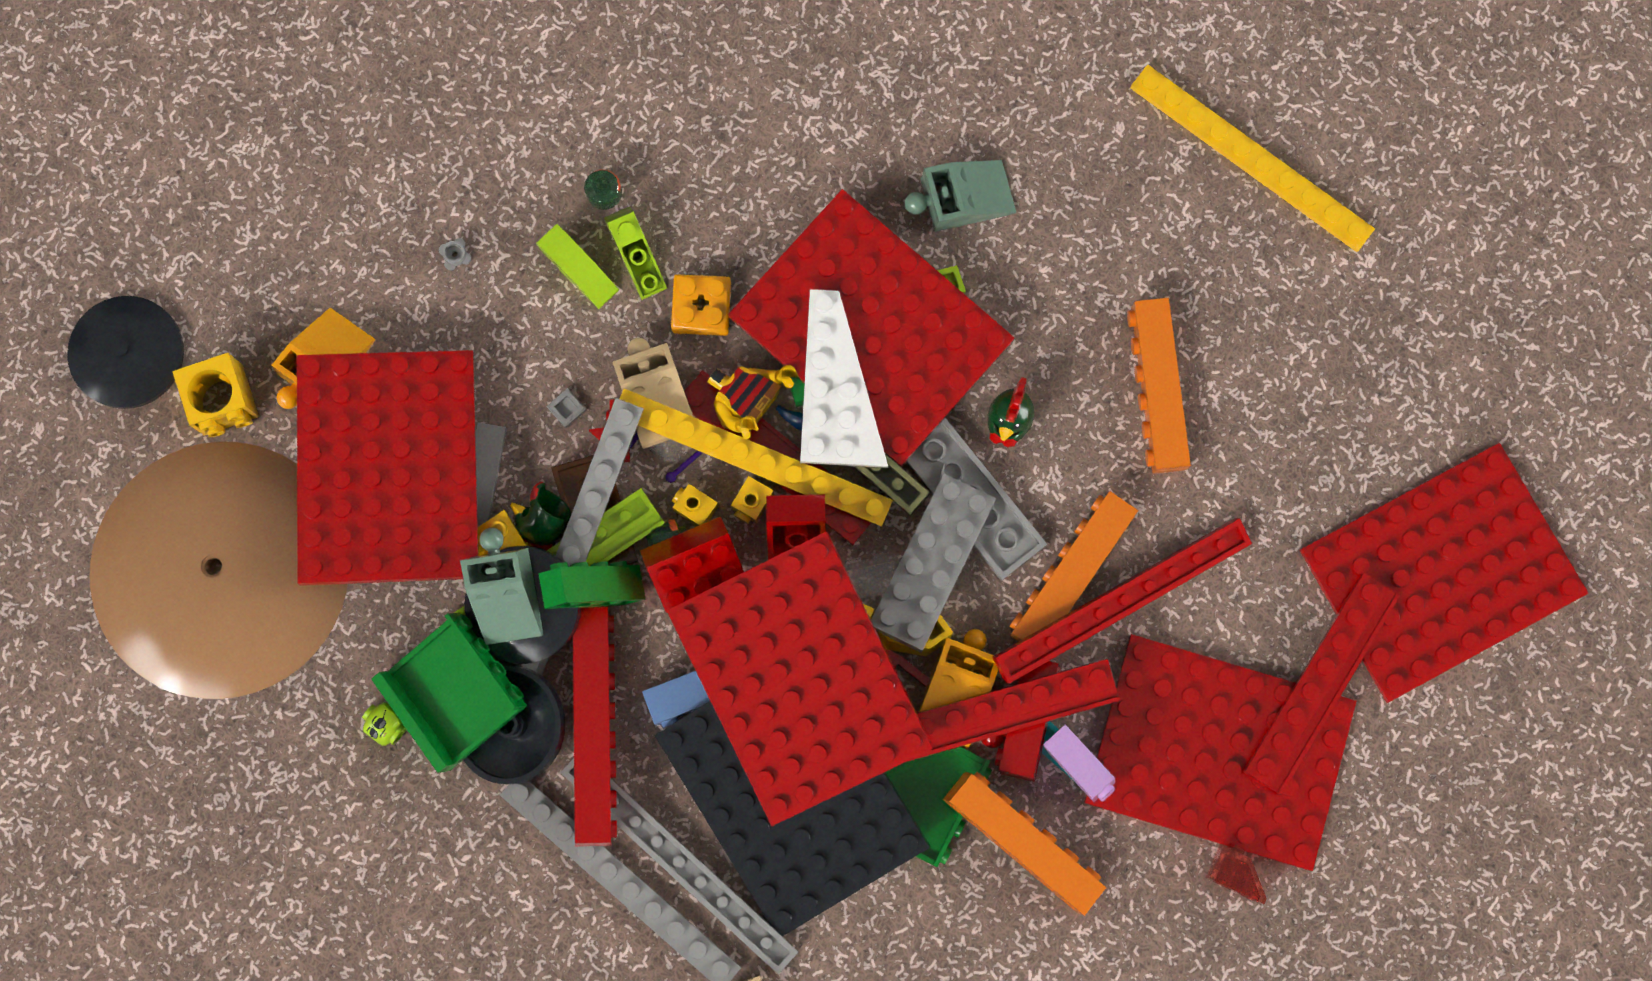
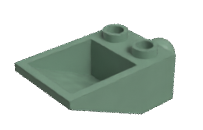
[905,160,1016,232]
[460,528,544,645]

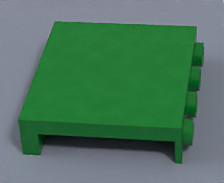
[371,613,527,773]
[885,747,992,867]

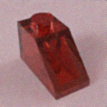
[1205,843,1267,904]

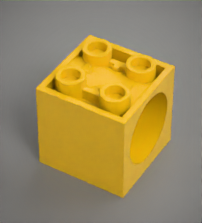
[172,353,259,437]

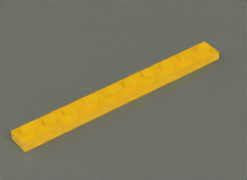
[1130,64,1375,252]
[620,388,893,527]

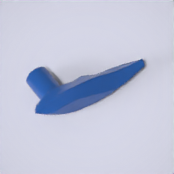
[776,405,803,431]

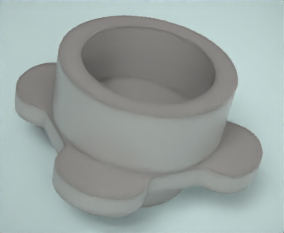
[439,238,471,271]

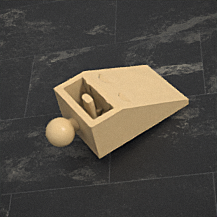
[613,338,693,449]

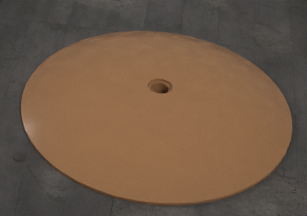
[90,442,348,699]

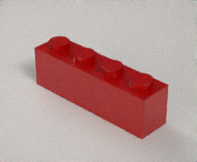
[995,661,1060,782]

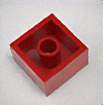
[766,494,826,560]

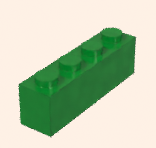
[539,561,646,609]

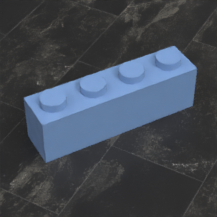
[642,671,710,729]

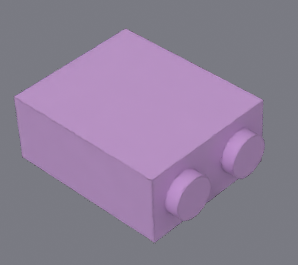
[1043,724,1115,802]

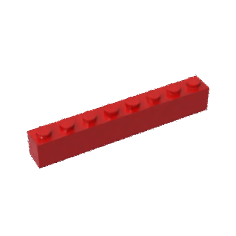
[573,607,617,847]

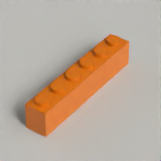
[1127,298,1191,474]
[1009,491,1139,642]
[943,772,1107,916]

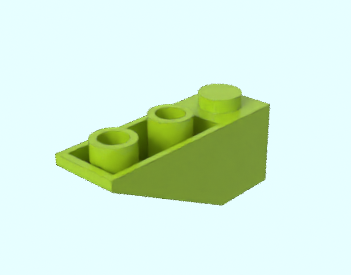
[604,206,667,300]

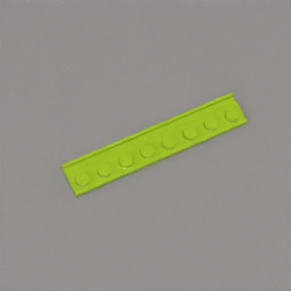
[454,488,665,615]

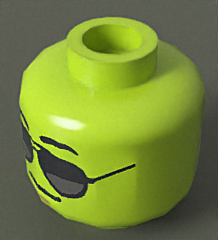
[362,702,407,746]

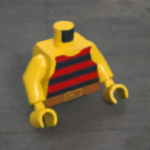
[708,365,798,439]

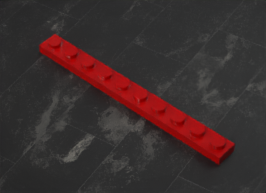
[992,518,1252,684]

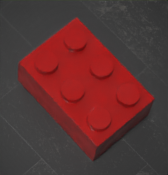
[640,516,744,613]

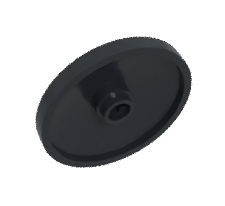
[67,296,184,409]
[464,546,581,664]
[463,666,565,784]

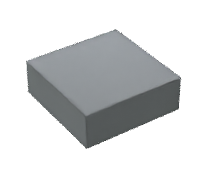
[546,388,587,428]

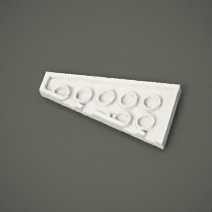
[800,289,888,468]

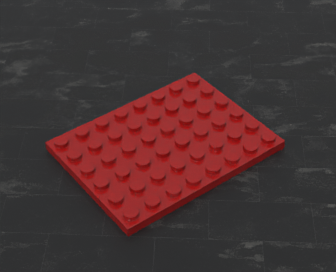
[728,189,1015,467]
[297,350,479,586]
[1300,443,1589,703]
[667,531,934,826]
[1084,634,1357,871]

